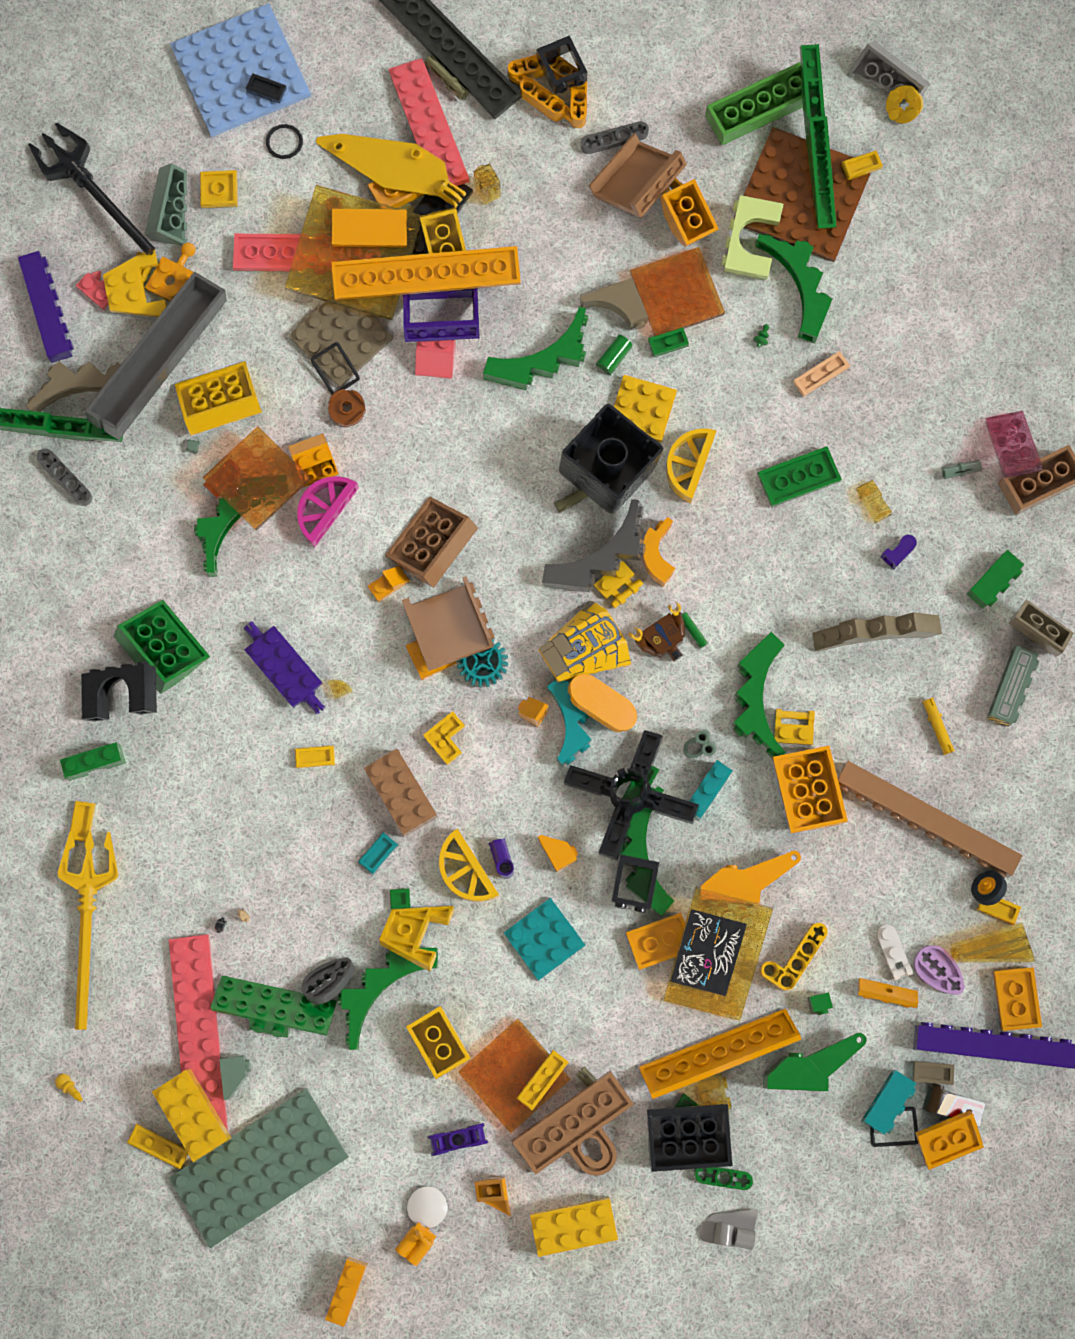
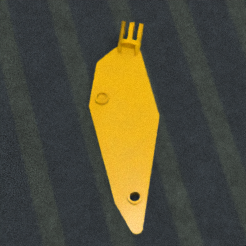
[316,134,466,207]

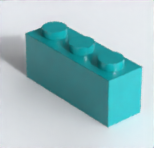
[689,760,733,821]
[861,1070,916,1135]

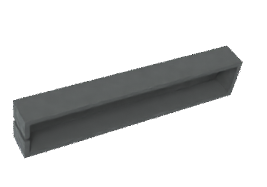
[85,271,227,440]

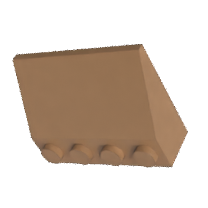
[385,496,478,588]

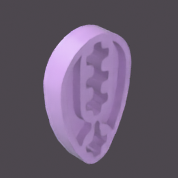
[913,945,965,995]

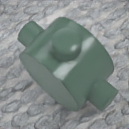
[185,439,201,454]

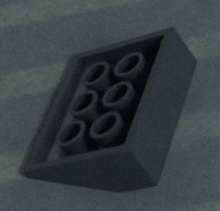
[647,1104,733,1172]

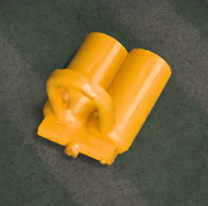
[395,1222,436,1267]

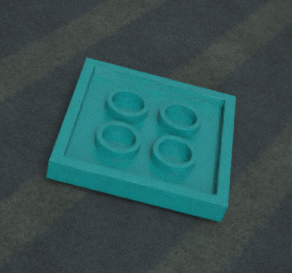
[504,898,586,981]

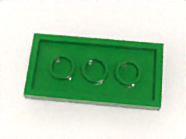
[757,446,842,508]

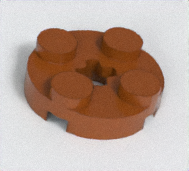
[328,389,366,428]

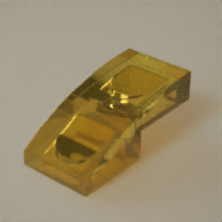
[856,480,892,524]

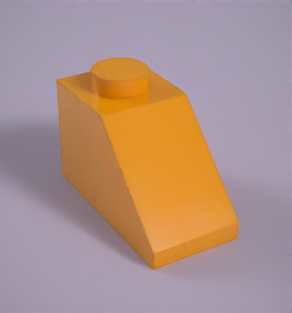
[517,697,548,727]
[538,835,578,872]

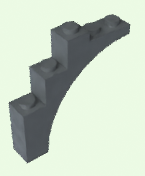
[542,499,645,592]

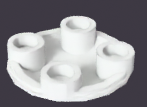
[407,1186,447,1228]

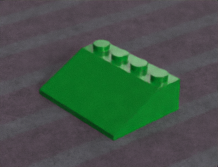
[113,600,210,694]

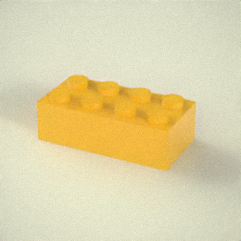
[152,1069,232,1162]
[530,1197,618,1257]

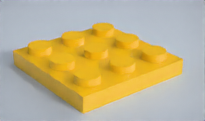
[614,375,677,443]

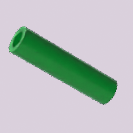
[682,612,708,649]

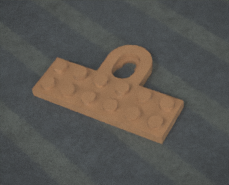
[512,1070,634,1176]

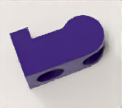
[880,534,917,570]

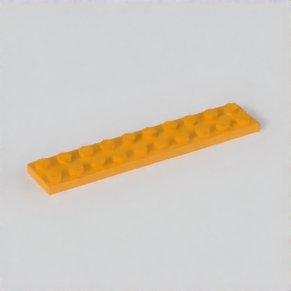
[331,246,521,301]

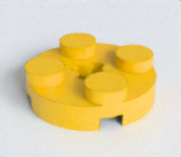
[886,85,923,124]

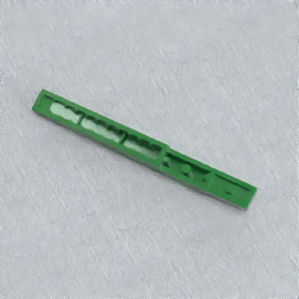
[799,44,837,229]
[0,408,124,442]

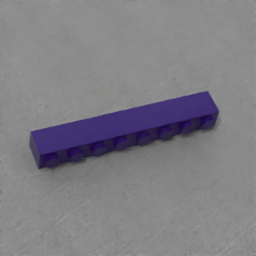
[913,1022,1075,1069]

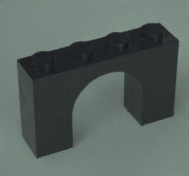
[81,662,157,722]

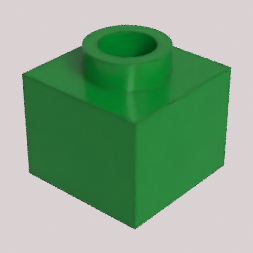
[807,992,833,1016]

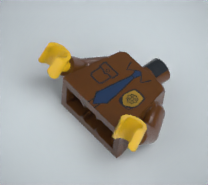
[628,601,685,662]

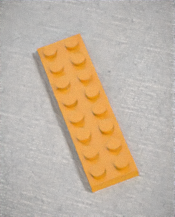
[639,1008,802,1099]

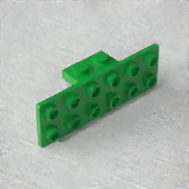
[211,976,337,1038]

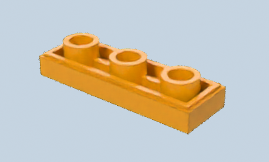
[858,978,919,1008]

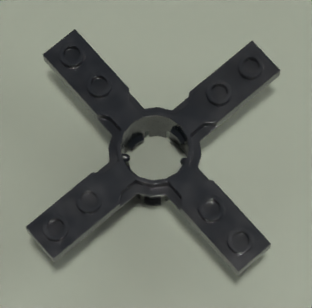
[564,730,699,861]

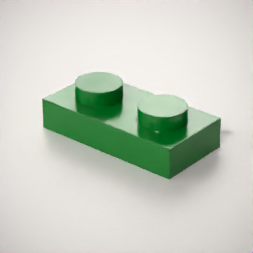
[648,327,689,357]

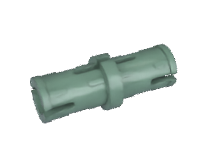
[942,460,982,479]

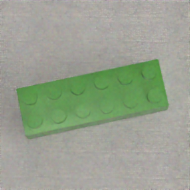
[705,62,803,146]

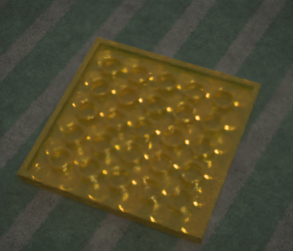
[285,185,421,321]

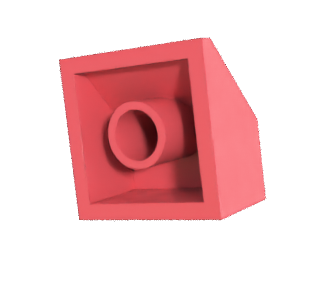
[415,340,456,379]

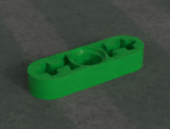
[694,1167,753,1190]

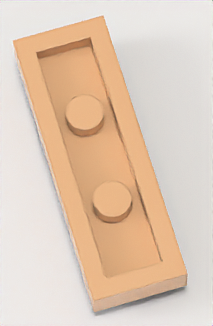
[793,351,850,397]

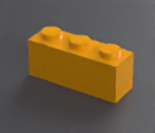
[325,1257,368,1327]

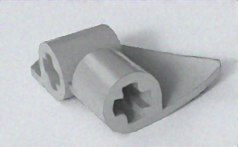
[697,1209,758,1250]

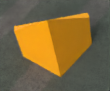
[474,1177,511,1216]

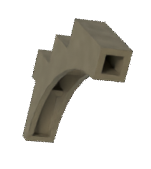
[26,361,121,412]
[812,612,942,652]

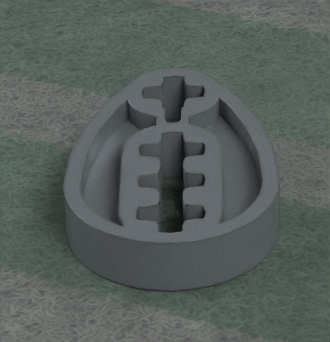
[301,957,355,1004]

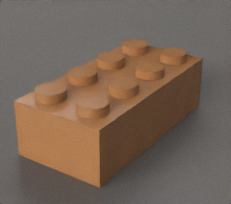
[998,445,1075,516]
[364,749,438,837]

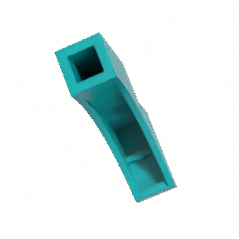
[547,680,592,766]

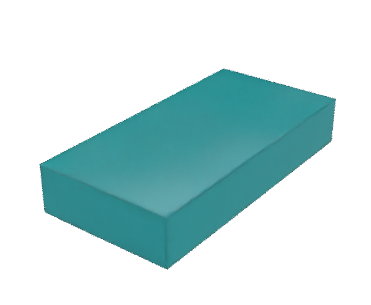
[358,832,398,874]

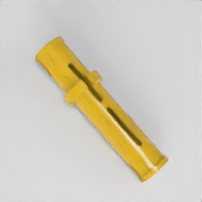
[922,697,955,756]

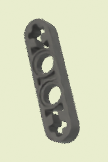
[581,121,649,154]
[37,448,93,506]

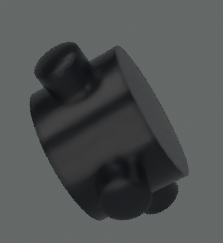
[215,917,227,933]

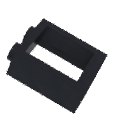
[536,35,588,95]
[611,855,660,913]

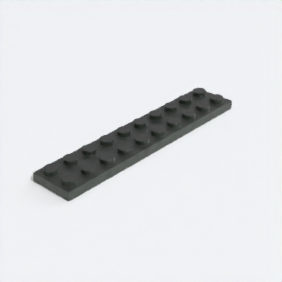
[379,0,522,119]

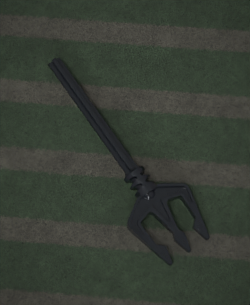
[28,123,155,255]

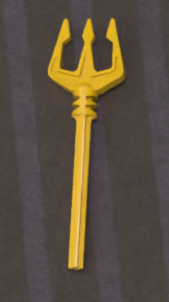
[57,831,119,1030]

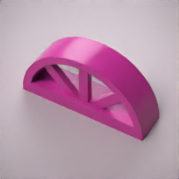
[297,476,359,547]

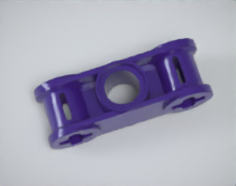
[427,1123,488,1156]

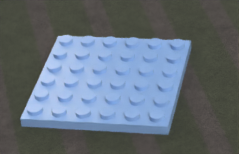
[170,3,311,137]

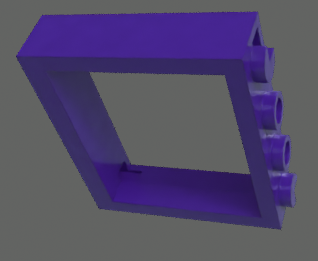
[403,288,480,342]

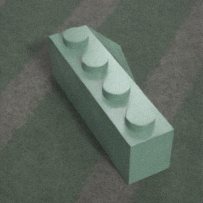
[145,163,187,246]

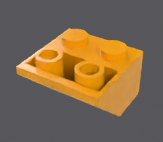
[288,433,339,487]

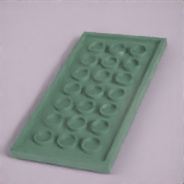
[169,1088,349,1248]

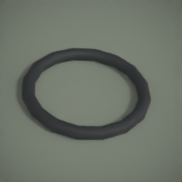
[266,124,303,159]

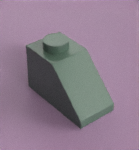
[219,1056,251,1100]

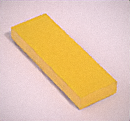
[517,1050,569,1110]
[127,1124,188,1169]

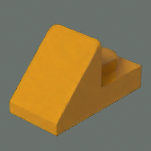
[368,566,410,602]

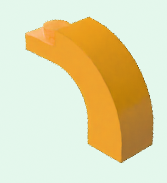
[642,517,676,587]

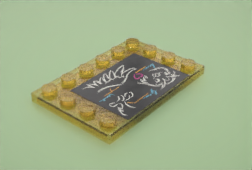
[663,887,773,1021]

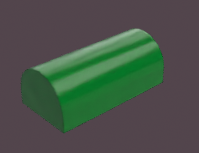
[596,334,633,375]

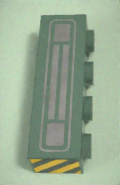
[987,645,1039,727]

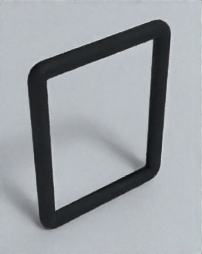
[311,342,360,395]
[870,1107,918,1147]

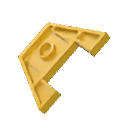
[103,250,167,318]
[379,906,454,972]

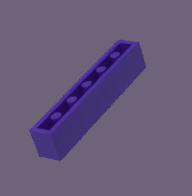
[18,251,74,363]

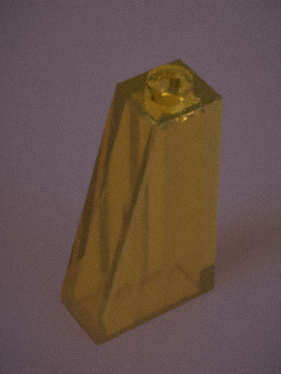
[950,923,1035,963]

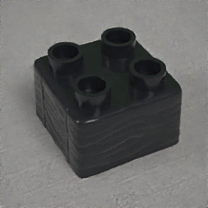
[559,404,664,514]

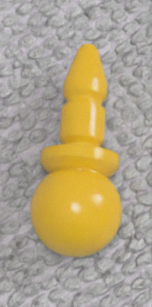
[55,1073,83,1102]

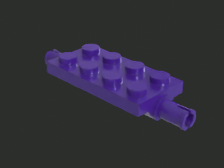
[244,621,326,715]

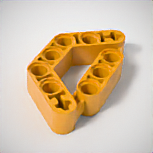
[508,55,587,128]

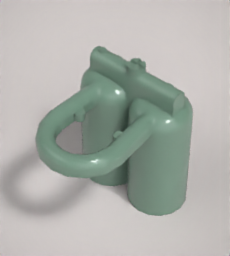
[683,728,717,758]

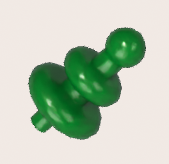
[753,324,770,348]

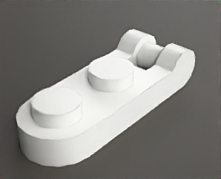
[876,924,913,981]

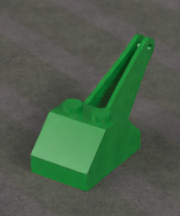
[763,1033,867,1091]

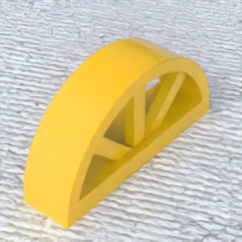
[666,428,717,503]
[439,828,499,902]

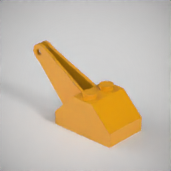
[660,178,719,247]
[697,850,801,906]

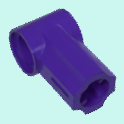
[489,838,514,879]

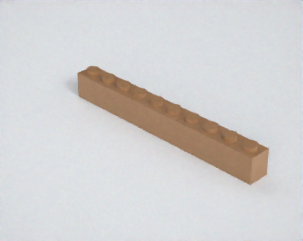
[838,761,1023,878]

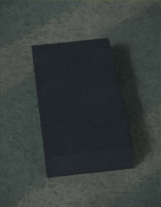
[246,73,287,104]

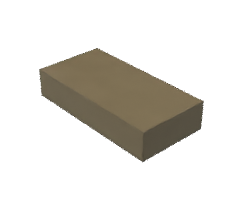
[912,1061,955,1085]

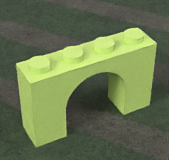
[721,195,783,280]

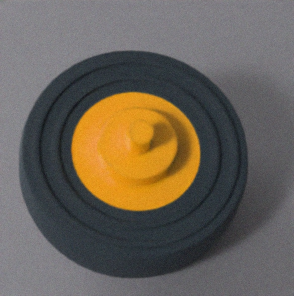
[971,871,1007,906]

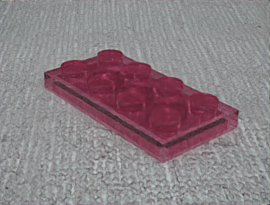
[985,410,1042,478]

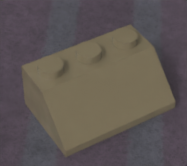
[1009,599,1074,657]

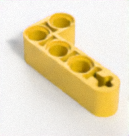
[759,923,828,991]

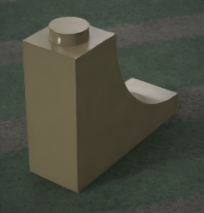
[580,278,648,329]

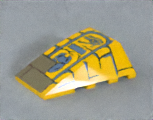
[538,601,631,682]

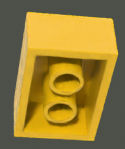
[420,207,466,254]
[406,1006,471,1079]

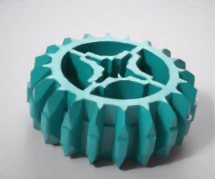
[457,639,508,688]

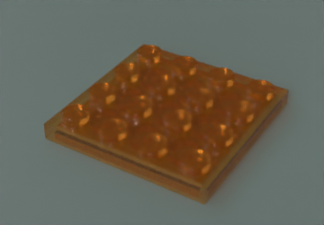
[630,247,725,336]
[203,426,311,531]
[458,1018,570,1133]

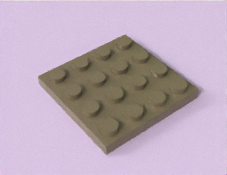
[289,295,394,387]

